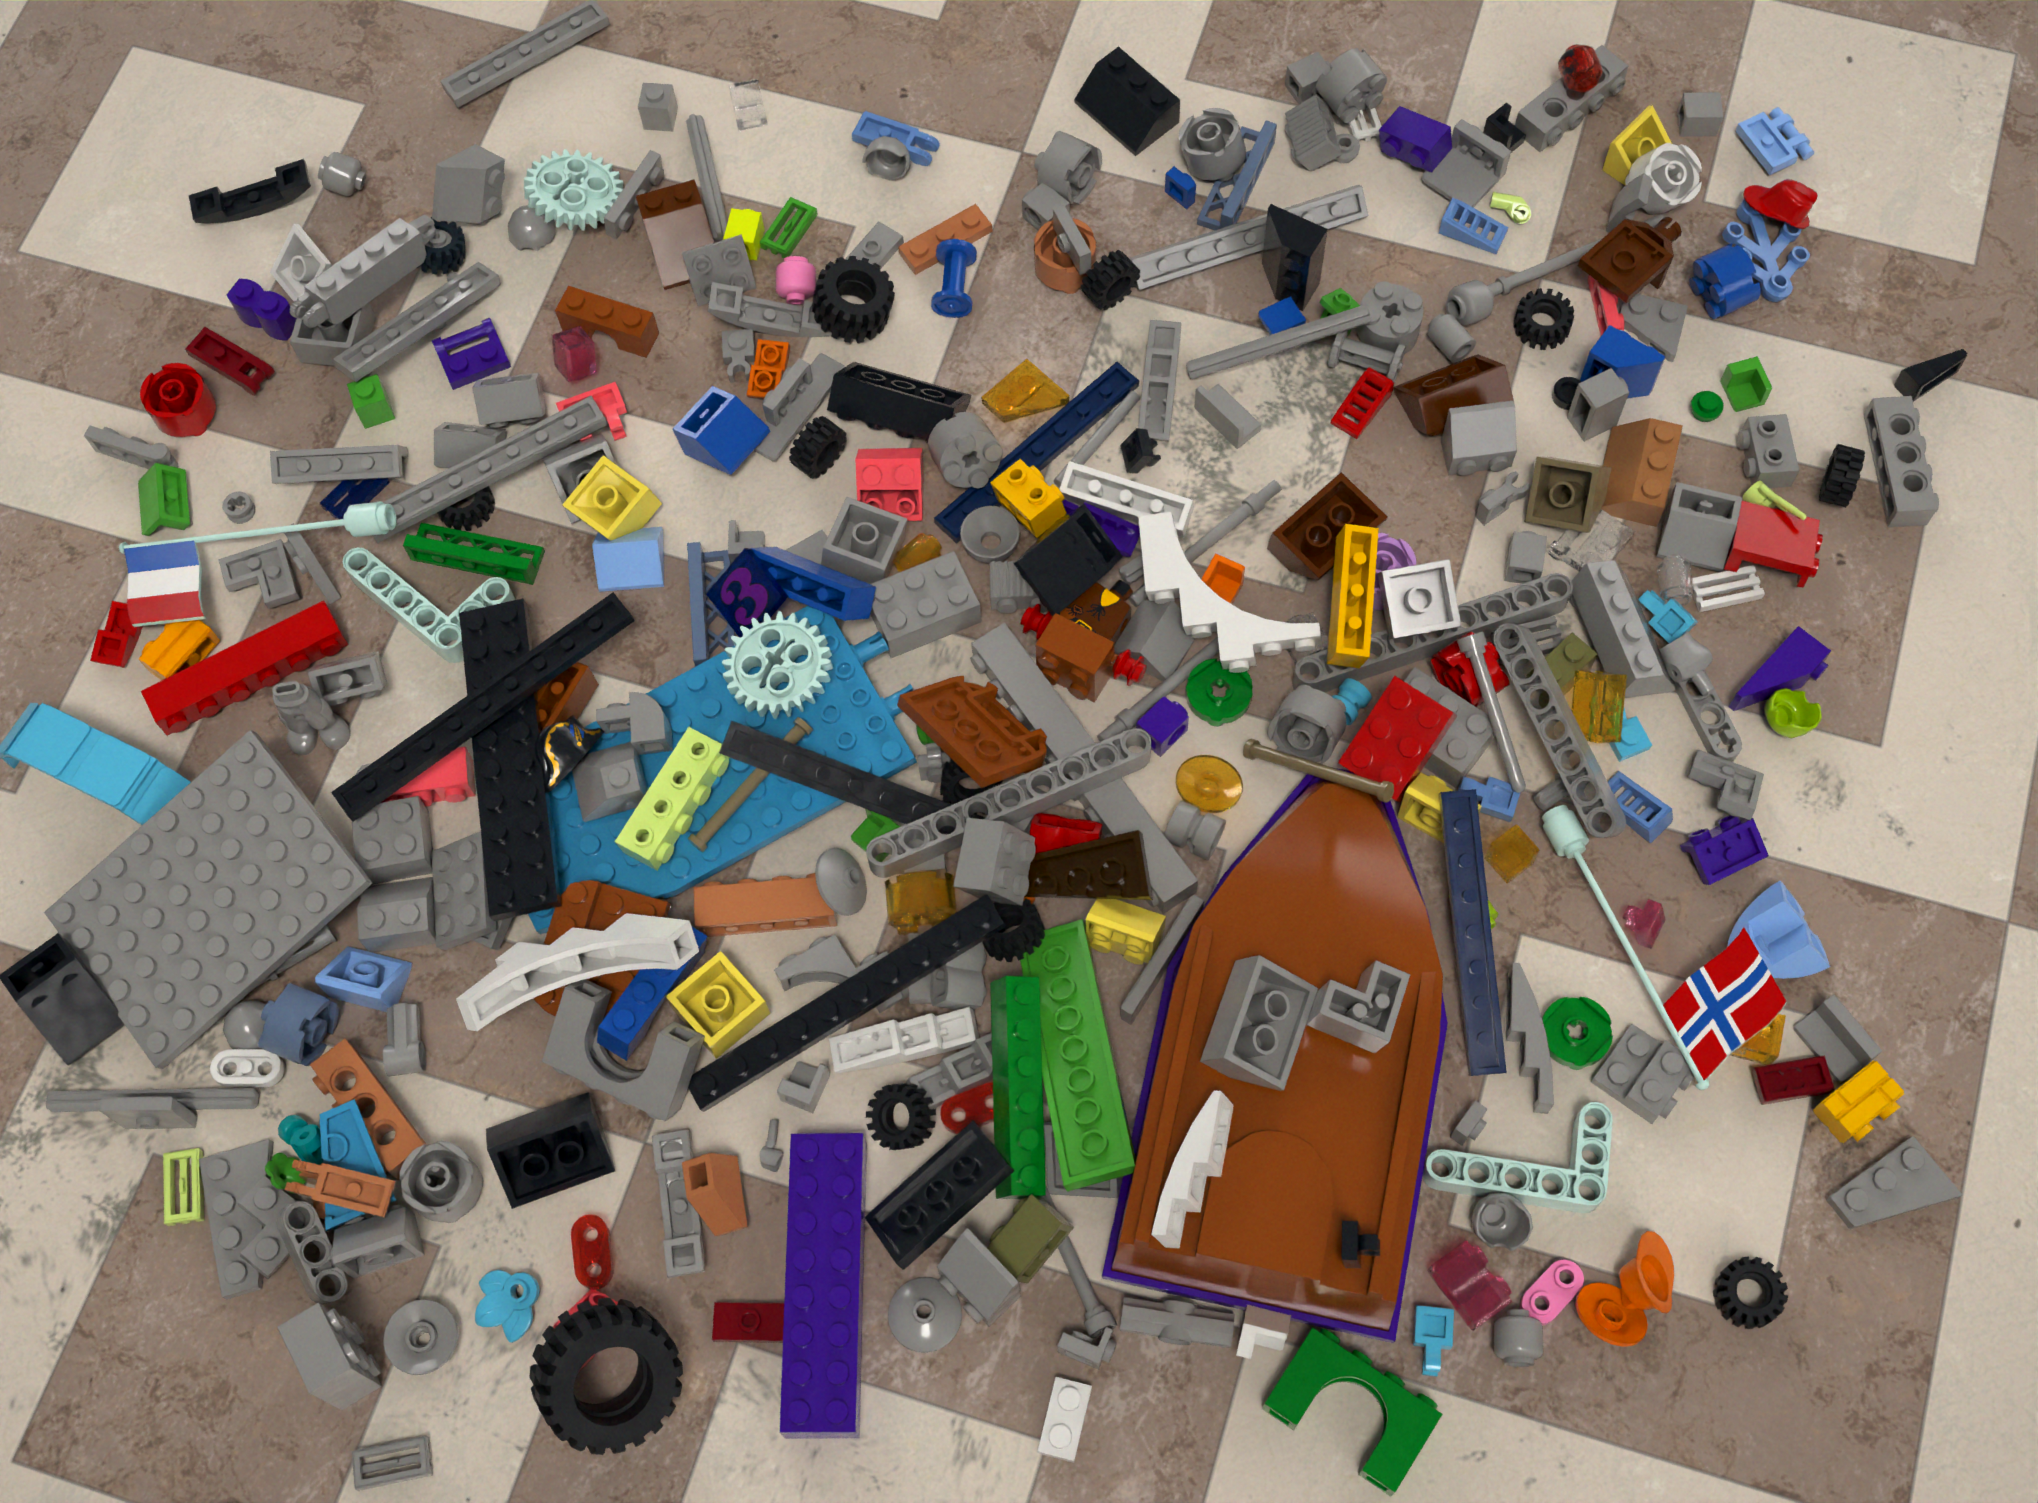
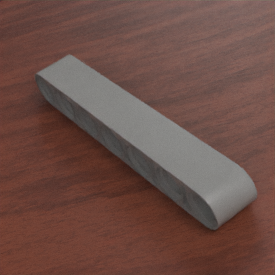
[1493,623,1626,838]

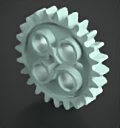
[524,149,623,231]
[722,611,833,719]

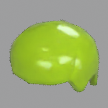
[1764,688,1822,738]

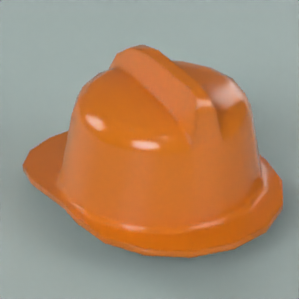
[1619,1231,1674,1314]

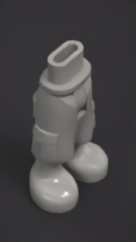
[272,681,350,755]

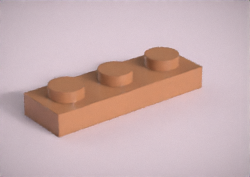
[898,204,993,275]

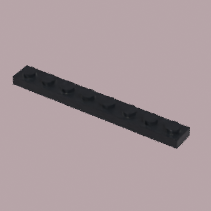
[719,720,985,835]

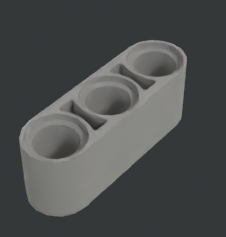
[276,1201,347,1304]

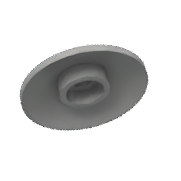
[815,848,867,916]
[888,1278,962,1353]
[383,1299,458,1375]

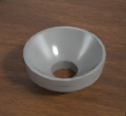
[960,506,1020,563]

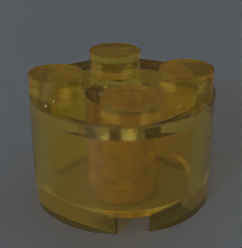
[884,871,957,935]

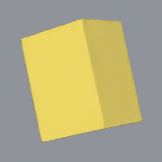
[1602,105,1672,186]

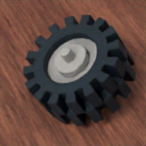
[417,217,466,275]

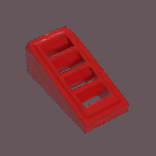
[1330,367,1394,439]

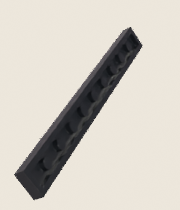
[331,592,635,822]
[688,894,1007,1112]

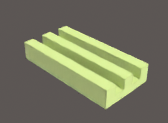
[163,1148,204,1226]

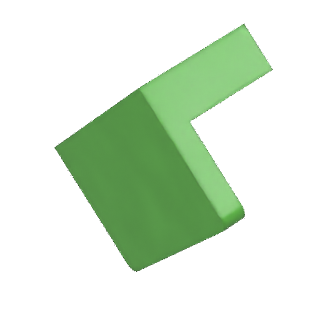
[138,463,190,536]

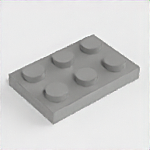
[432,831,496,950]

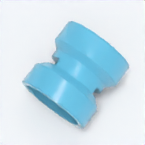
[1331,678,1372,725]

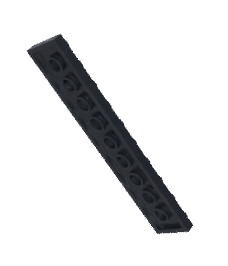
[459,598,562,921]

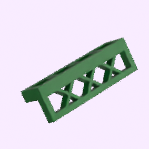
[403,523,545,585]

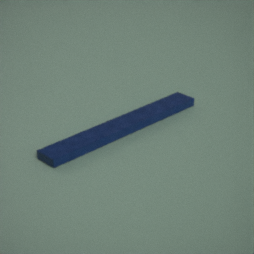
[934,362,1139,544]
[1439,789,1507,1076]

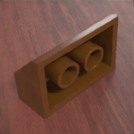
[1393,354,1514,436]
[1267,472,1388,580]

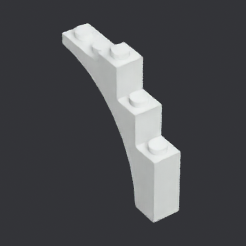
[1138,512,1322,673]
[456,913,699,1031]

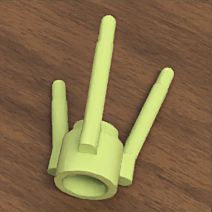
[1742,481,1806,520]

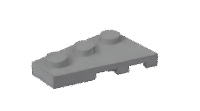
[1826,1136,1963,1230]

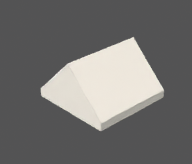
[270,224,332,301]

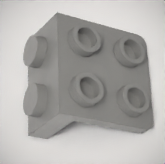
[1422,119,1511,208]

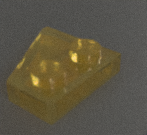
[981,359,1070,423]

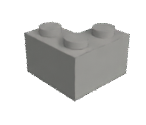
[1306,960,1410,1053]

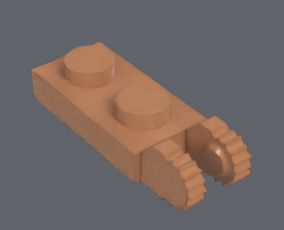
[285,1159,396,1218]

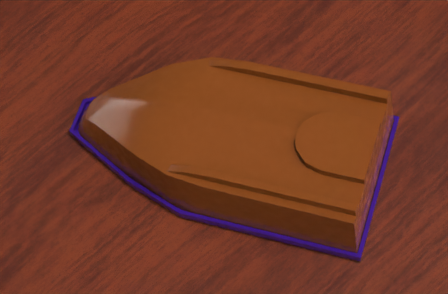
[1102,768,1448,1343]

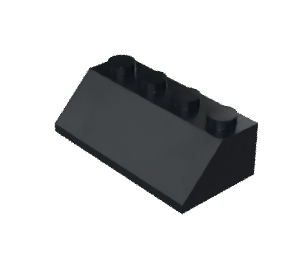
[827,362,971,443]

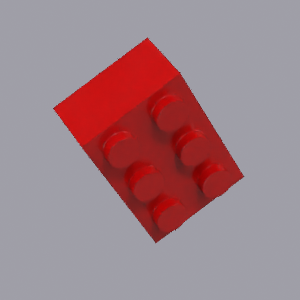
[1338,676,1457,803]

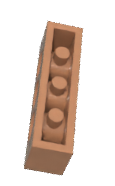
[310,1038,427,1180]

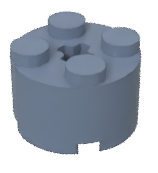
[258,983,339,1066]

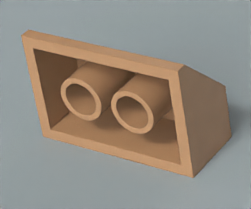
[1599,418,1683,527]

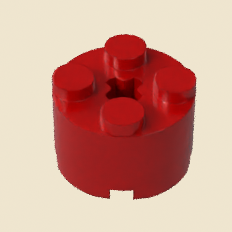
[140,363,216,437]
[1431,631,1510,707]

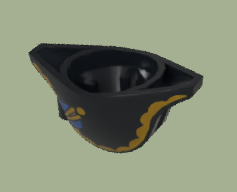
[535,715,604,793]

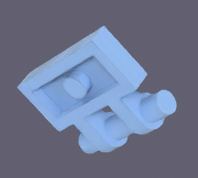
[1736,107,1814,175]

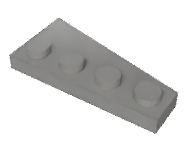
[199,1139,274,1300]

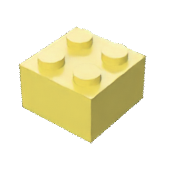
[666,951,771,1059]

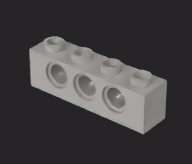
[1515,45,1629,152]
[1864,396,1939,527]

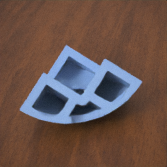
[1727,881,1830,979]

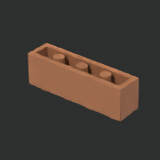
[694,873,837,937]

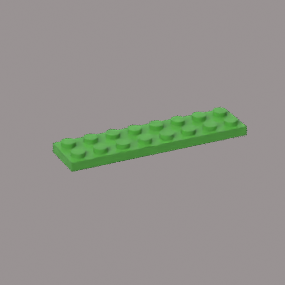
[1020,919,1136,1192]

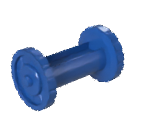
[931,239,977,318]

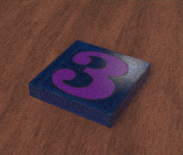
[706,548,789,638]

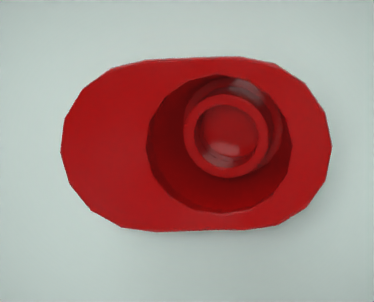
[1743,179,1818,229]

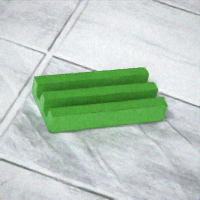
[760,197,818,258]

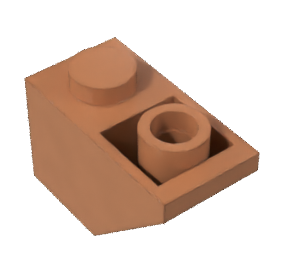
[682,1153,748,1236]

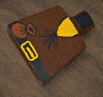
[1059,580,1133,644]

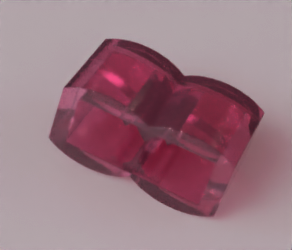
[1427,1241,1512,1331]

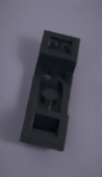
[188,159,311,223]

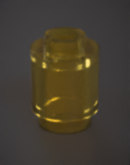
[893,533,942,572]

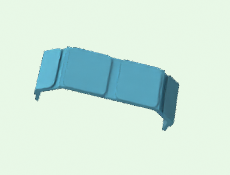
[0,703,191,825]

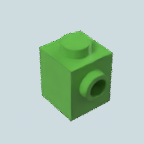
[347,374,395,429]

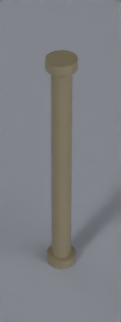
[687,717,813,852]
[1243,739,1394,803]

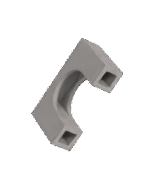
[542,979,705,1121]

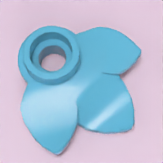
[475,1270,540,1343]

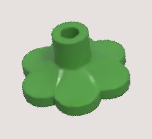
[265,1153,306,1193]

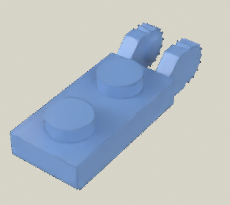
[852,111,940,166]

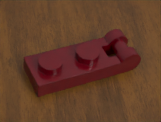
[185,327,275,396]

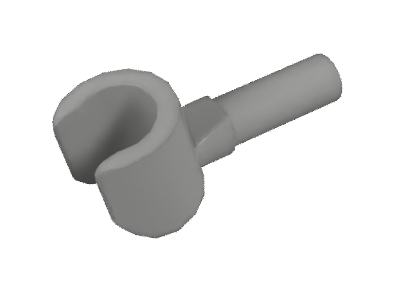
[760,1119,783,1172]

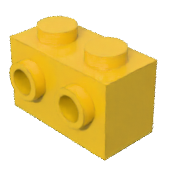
[990,459,1066,538]

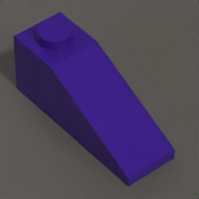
[1729,626,1831,711]

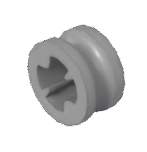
[222,492,255,524]

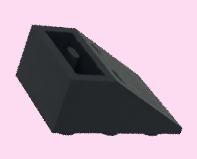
[1014,504,1123,616]
[0,933,124,1066]

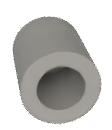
[1427,313,1476,363]

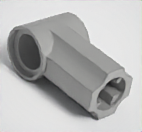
[383,1003,426,1077]

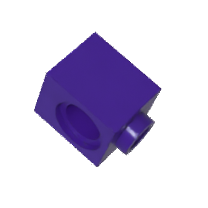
[1136,696,1189,757]

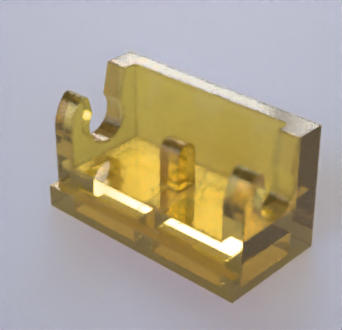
[1571,670,1627,743]

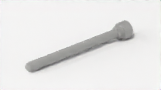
[1457,632,1526,793]
[1041,1187,1117,1338]

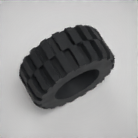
[529,1298,683,1455]

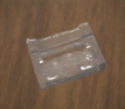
[1547,509,1635,572]

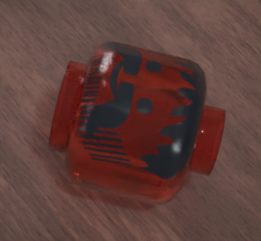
[1558,44,1603,92]

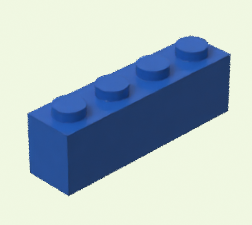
[747,547,876,621]

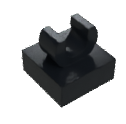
[1120,428,1161,474]
[1342,1221,1380,1268]

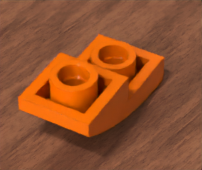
[747,339,790,399]

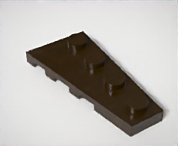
[1024,830,1153,900]

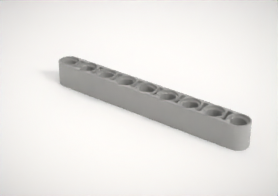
[1292,573,1573,692]
[866,728,1151,878]

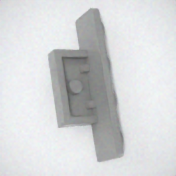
[754,353,845,461]

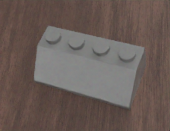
[1571,560,1676,699]

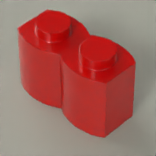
[1030,813,1103,854]

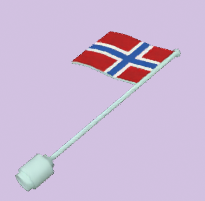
[1542,805,1787,1090]

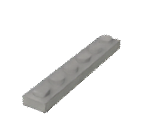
[440,0,610,108]
[333,262,501,382]

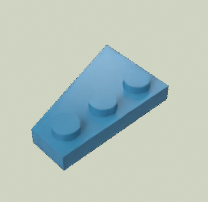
[320,1099,397,1231]

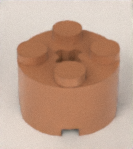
[1034,218,1096,294]

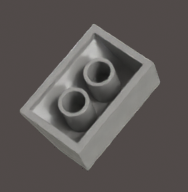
[1200,955,1318,1091]

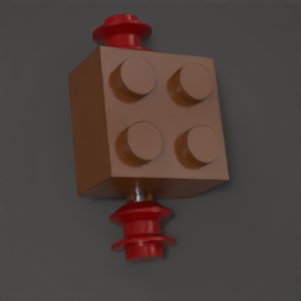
[1020,604,1147,703]

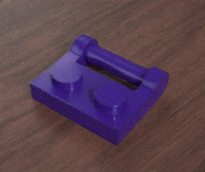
[432,318,511,390]

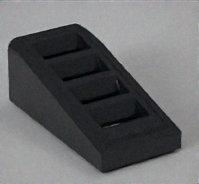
[1894,349,1968,402]

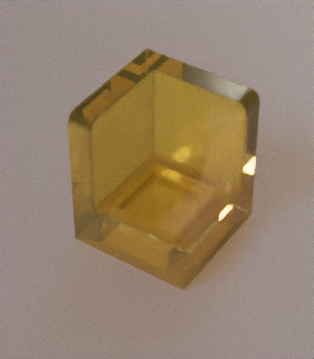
[1484,824,1540,884]

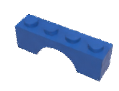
[597,918,707,1061]

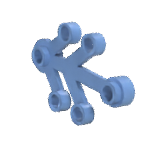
[1722,199,1810,302]

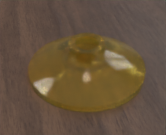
[1175,755,1243,813]

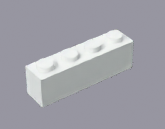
[1059,461,1194,538]

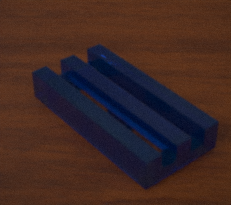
[320,478,390,520]

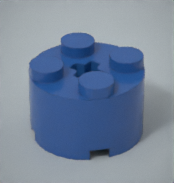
[1689,243,1761,319]

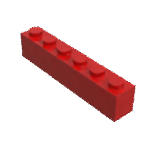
[141,600,349,736]

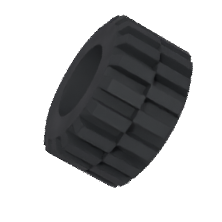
[812,256,895,343]

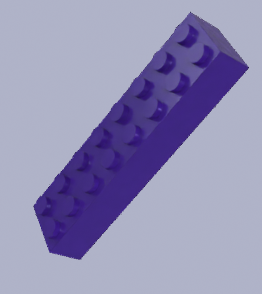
[779,1133,867,1439]

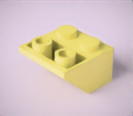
[1086,899,1166,965]

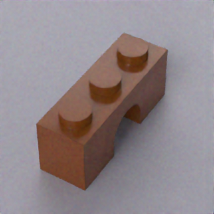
[555,286,659,358]

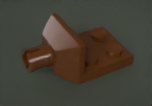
[1578,217,1682,303]

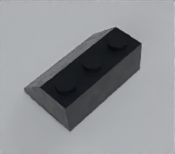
[1074,46,1180,156]
[1262,204,1328,311]
[486,1092,615,1209]

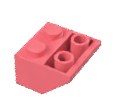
[855,448,924,521]

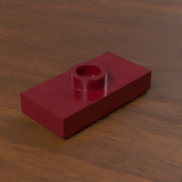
[1752,1055,1835,1105]
[712,1302,784,1343]

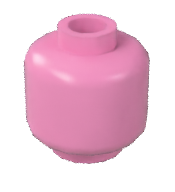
[776,256,816,305]

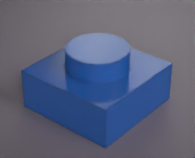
[1165,166,1196,209]

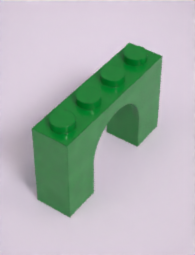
[1262,1328,1443,1497]

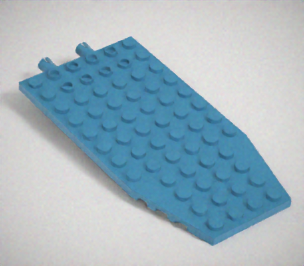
[528,606,917,934]

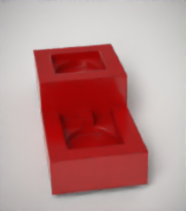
[90,601,143,668]

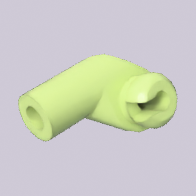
[1490,192,1531,224]

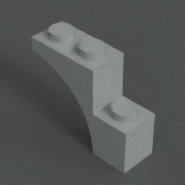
[774,935,909,1013]

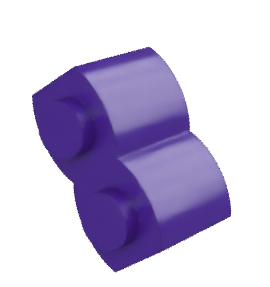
[226,278,297,341]

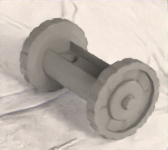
[1328,330,1406,383]

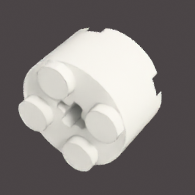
[1625,143,1702,215]

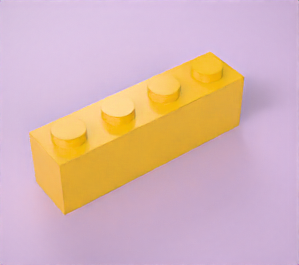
[1327,524,1379,668]

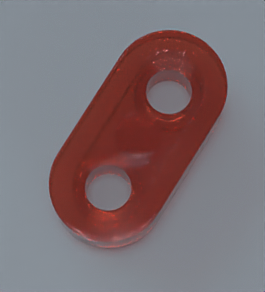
[940,1082,994,1134]
[571,1215,614,1290]

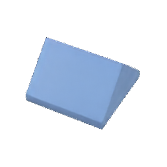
[592,527,664,592]
[315,946,412,1012]

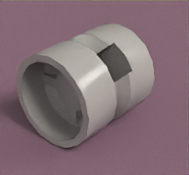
[1164,800,1226,860]

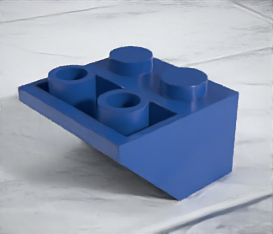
[1580,325,1666,399]
[672,386,771,475]

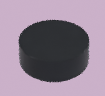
[1552,377,1581,410]

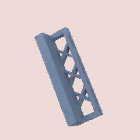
[1197,120,1277,230]
[687,542,735,667]

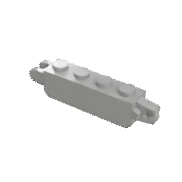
[289,214,437,328]

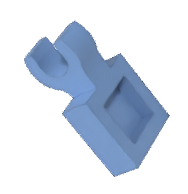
[1458,776,1521,822]

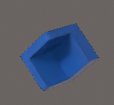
[1258,296,1306,335]

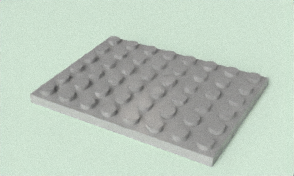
[44,730,373,1069]

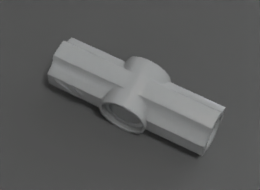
[1120,1297,1235,1348]

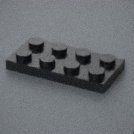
[864,1120,1014,1270]

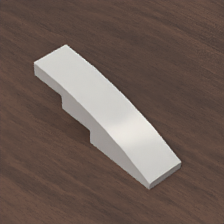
[829,1007,979,1073]
[1151,1090,1234,1249]

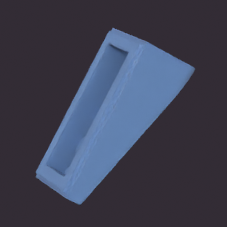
[1439,198,1508,254]
[1608,771,1673,843]

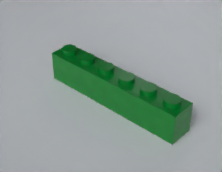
[990,976,1046,1199]

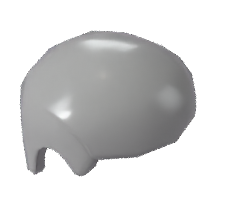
[862,136,911,180]
[508,205,556,251]
[223,1000,266,1049]
[1471,1193,1533,1251]

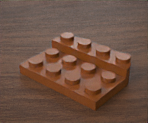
[897,676,1047,788]
[534,880,671,1019]

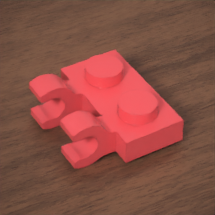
[556,382,627,441]

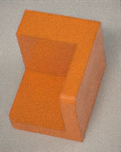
[1201,553,1245,604]

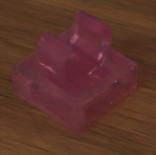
[1623,899,1666,949]

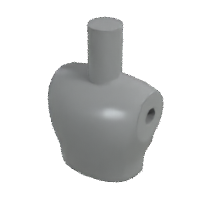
[1659,632,1714,696]

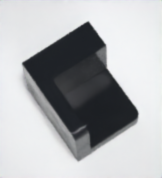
[1483,103,1526,153]

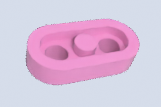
[1520,1260,1584,1326]

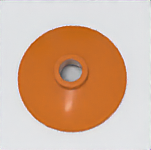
[1576,1282,1648,1347]

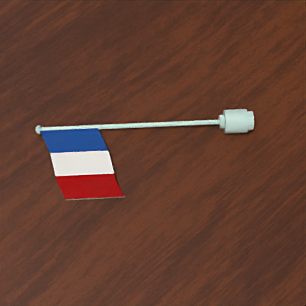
[119,501,396,627]

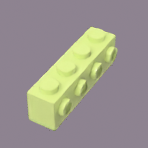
[615,727,730,871]

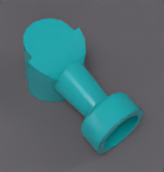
[278,1115,323,1165]

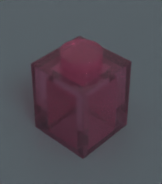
[551,326,597,382]

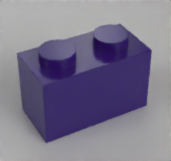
[1379,106,1452,172]

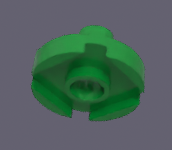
[1186,658,1253,727]
[1542,997,1613,1070]

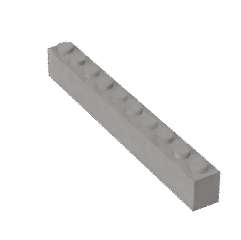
[970,623,1198,914]

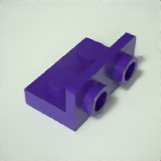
[1680,815,1769,885]

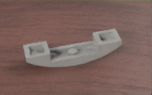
[708,282,832,338]
[652,1130,705,1278]

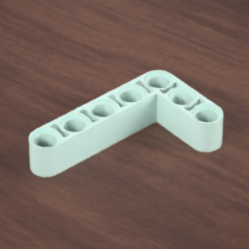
[342,547,516,663]
[1422,1102,1613,1213]

